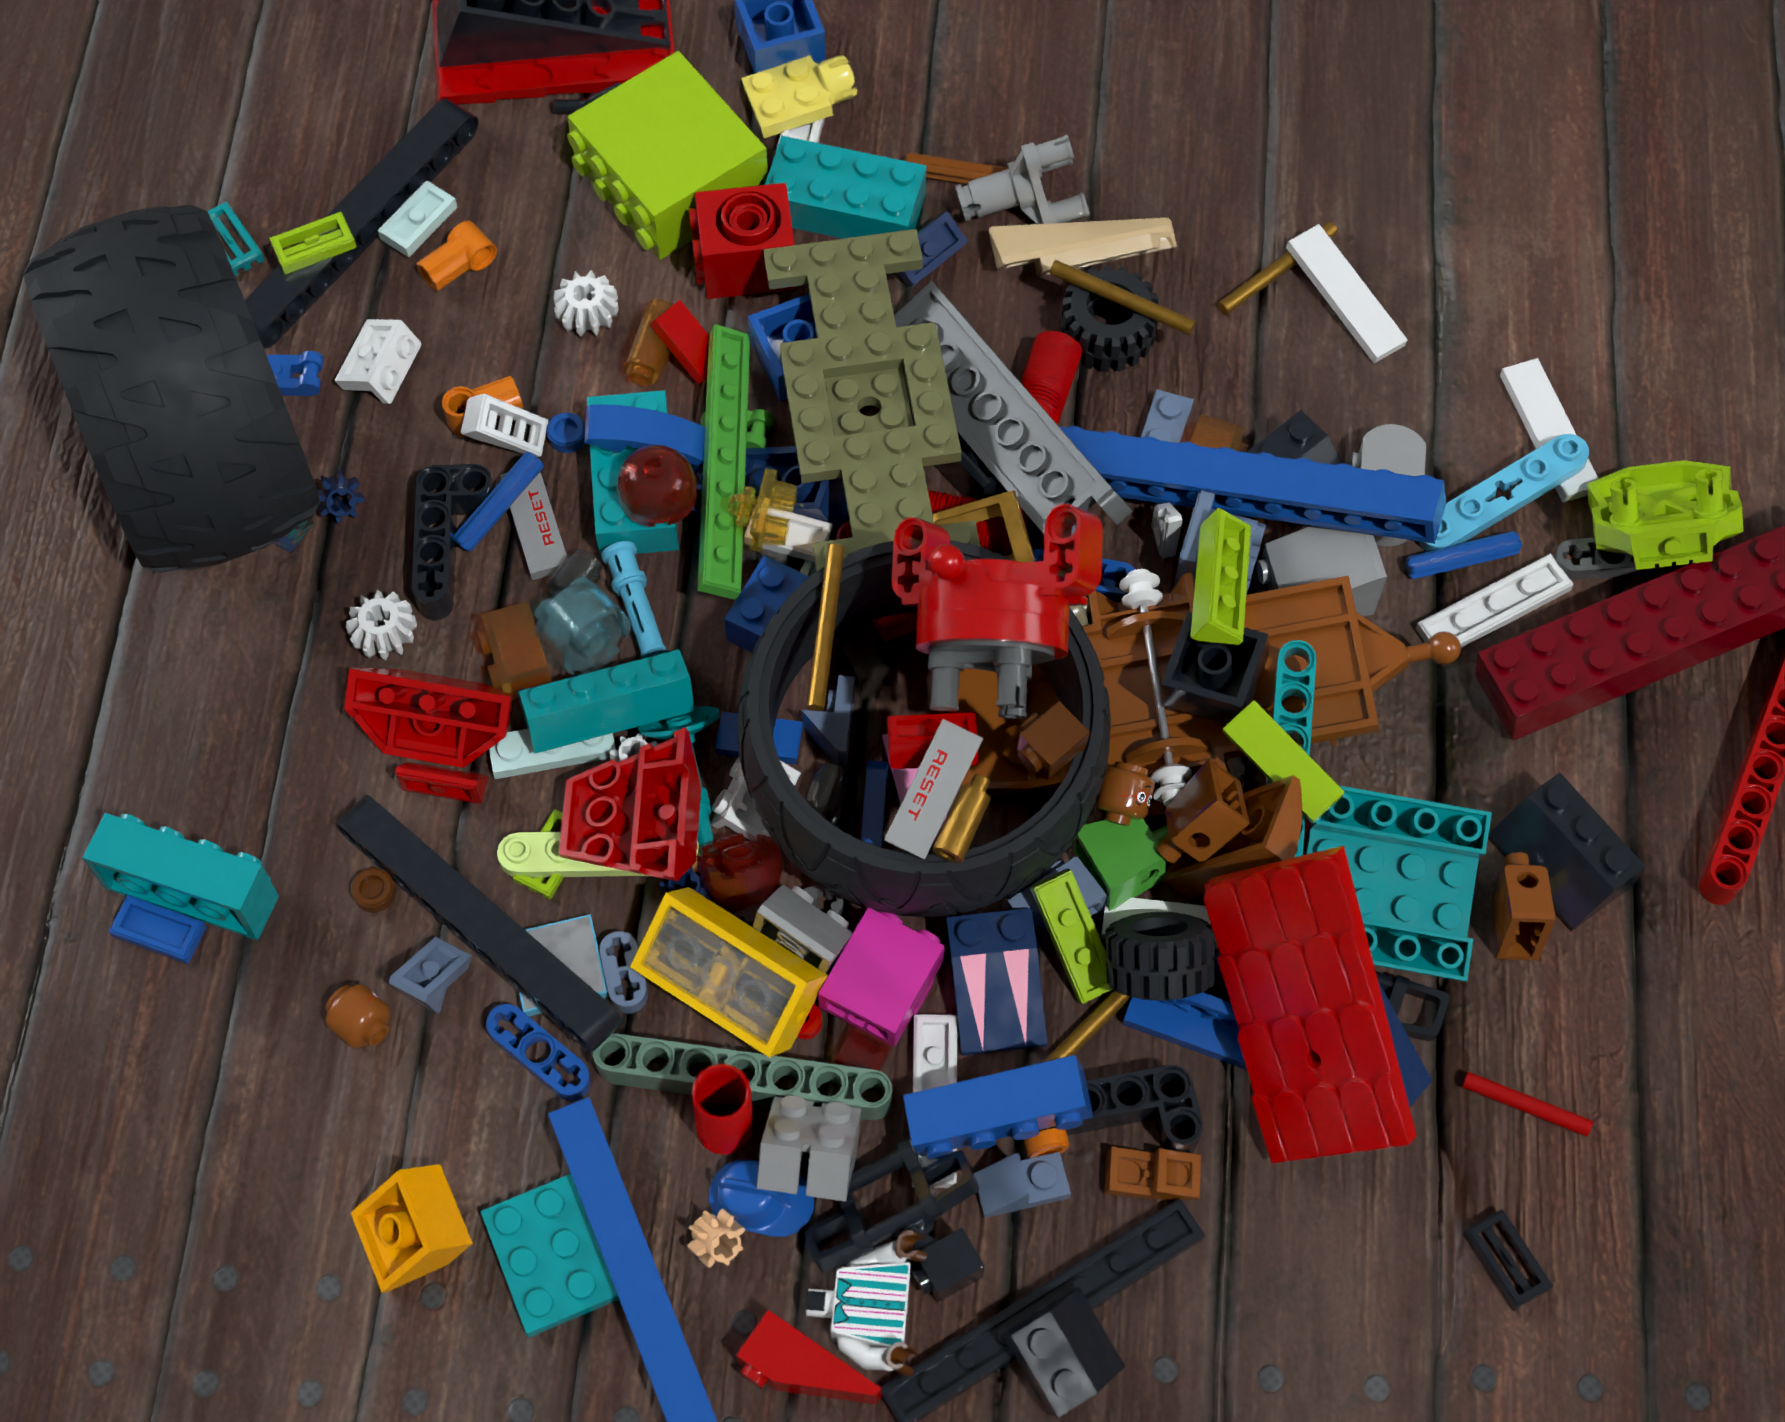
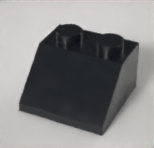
[1246,410,1342,530]
[1001,1287,1125,1418]

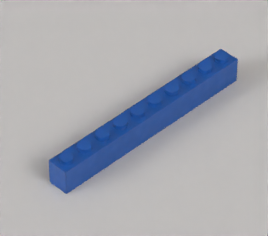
[1059,426,1446,544]

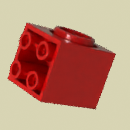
[689,183,797,299]

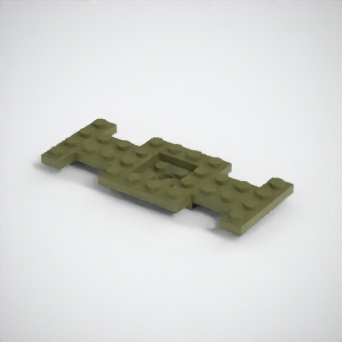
[763,229,981,572]

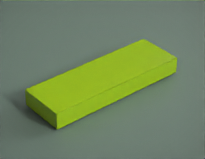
[1223,700,1345,824]
[1029,868,1112,1004]

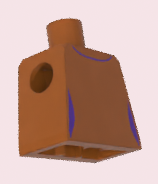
[1157,759,1250,863]
[1493,852,1556,961]

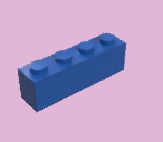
[903,1055,1093,1159]

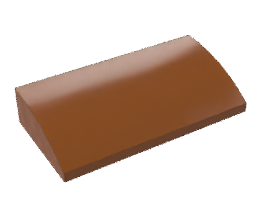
[1163,775,1302,899]

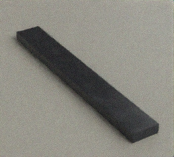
[881,1198,1205,1422]

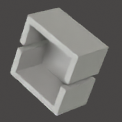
[757,1096,862,1202]

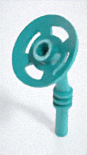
[638,706,720,859]

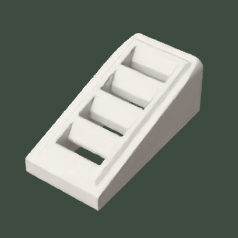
[461,394,549,457]

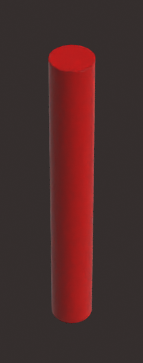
[1462,1071,1593,1137]

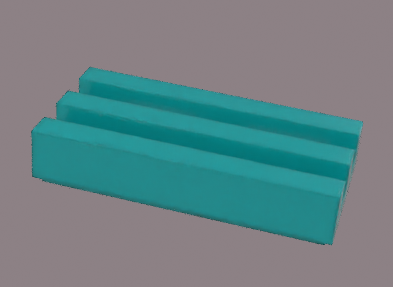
[207,202,265,276]

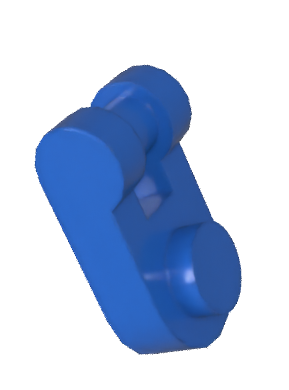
[267,351,324,396]

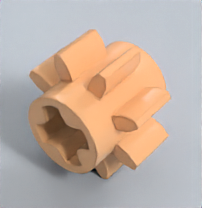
[687,1208,745,1268]

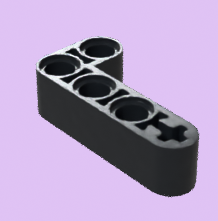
[412,464,494,621]
[1039,1065,1203,1153]

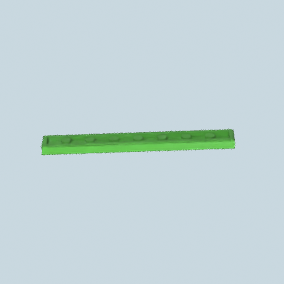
[698,324,750,600]

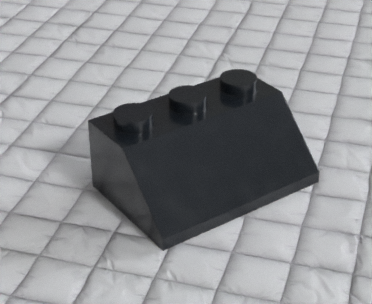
[1488,772,1646,932]

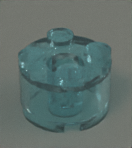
[535,577,631,675]

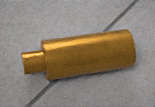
[932,774,990,863]

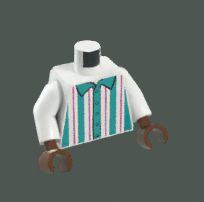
[806,1231,927,1377]

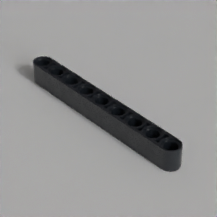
[245,98,479,349]
[335,795,624,1053]

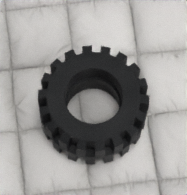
[1060,265,1159,372]
[1105,912,1215,1001]

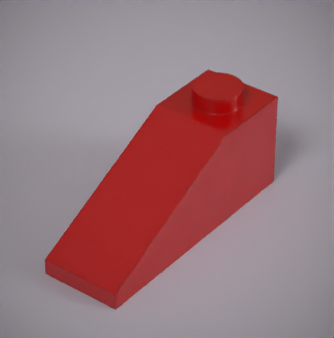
[736,1310,881,1404]

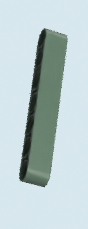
[593,1033,892,1120]

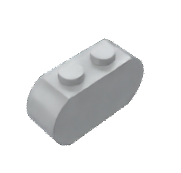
[1350,424,1426,546]

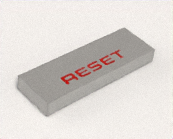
[500,472,570,580]
[884,719,983,860]

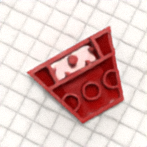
[559,727,701,881]

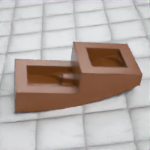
[1104,1147,1201,1200]

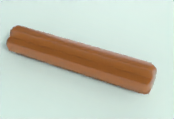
[905,153,1009,184]

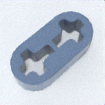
[600,931,648,1014]

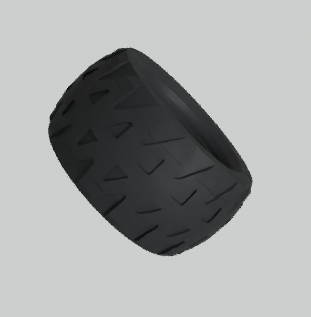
[23,204,320,573]

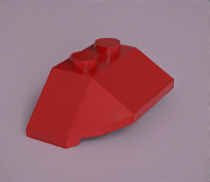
[344,667,512,768]

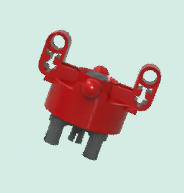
[892,504,1103,719]

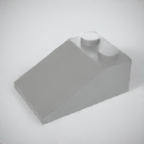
[753,884,853,974]

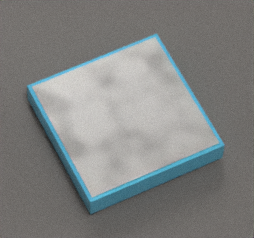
[519,914,609,1016]

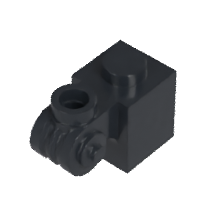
[891,1218,985,1303]

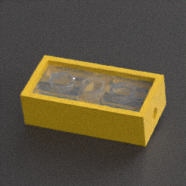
[630,887,828,1058]

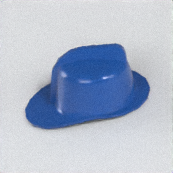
[709,1160,814,1237]

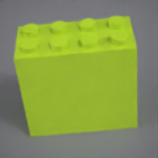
[567,51,768,260]

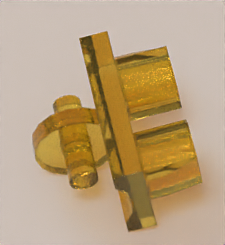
[728,468,797,552]

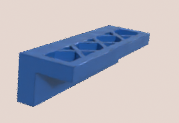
[1123,992,1247,1070]

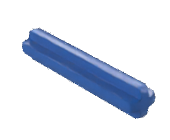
[454,452,544,552]
[1405,531,1522,579]

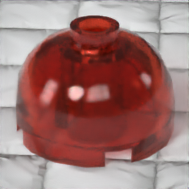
[616,444,697,527]
[697,833,782,911]

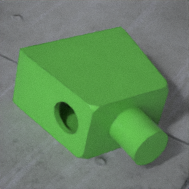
[1073,819,1168,912]

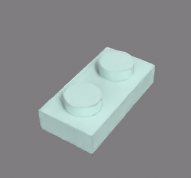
[378,180,457,257]

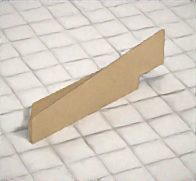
[989,218,1177,277]

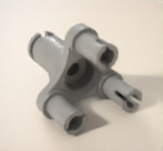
[955,135,1090,224]

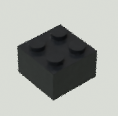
[1161,612,1269,724]

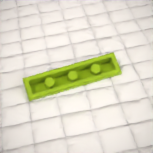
[1190,508,1251,645]

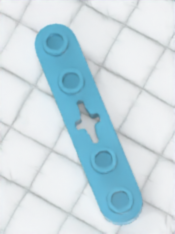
[1418,434,1589,552]

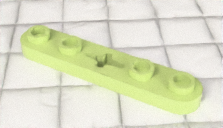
[497,832,707,877]

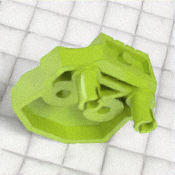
[1587,460,1743,570]

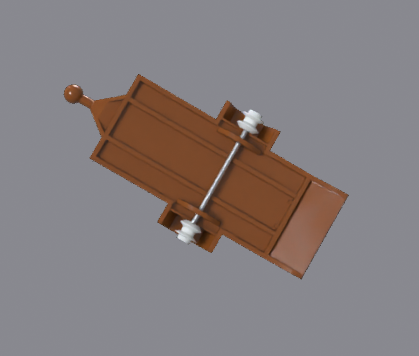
[950,569,1461,819]

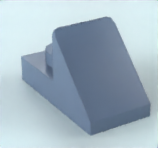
[801,675,855,768]
[389,937,472,1014]
[974,1152,1071,1218]

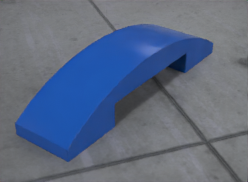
[585,404,705,474]

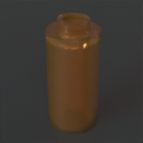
[623,299,674,386]

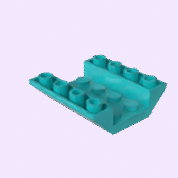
[1305,785,1492,982]

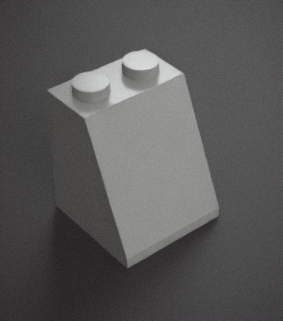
[1256,526,1387,616]

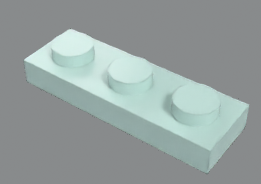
[489,729,616,779]

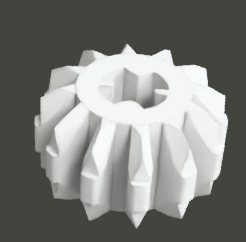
[553,270,619,337]
[346,590,417,661]

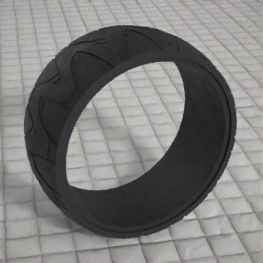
[737,539,1111,917]

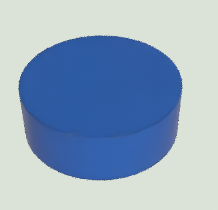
[547,412,585,453]

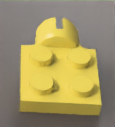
[741,55,857,139]

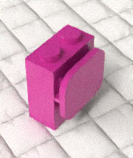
[818,908,945,1047]

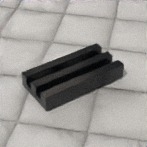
[1463,1209,1554,1312]

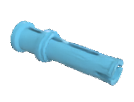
[601,541,667,659]

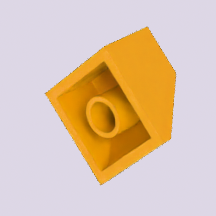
[350,1164,473,1293]

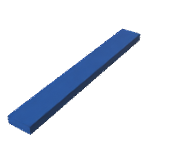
[548,1097,717,1422]

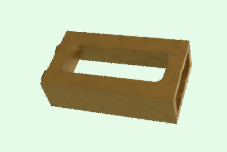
[932,490,1035,563]

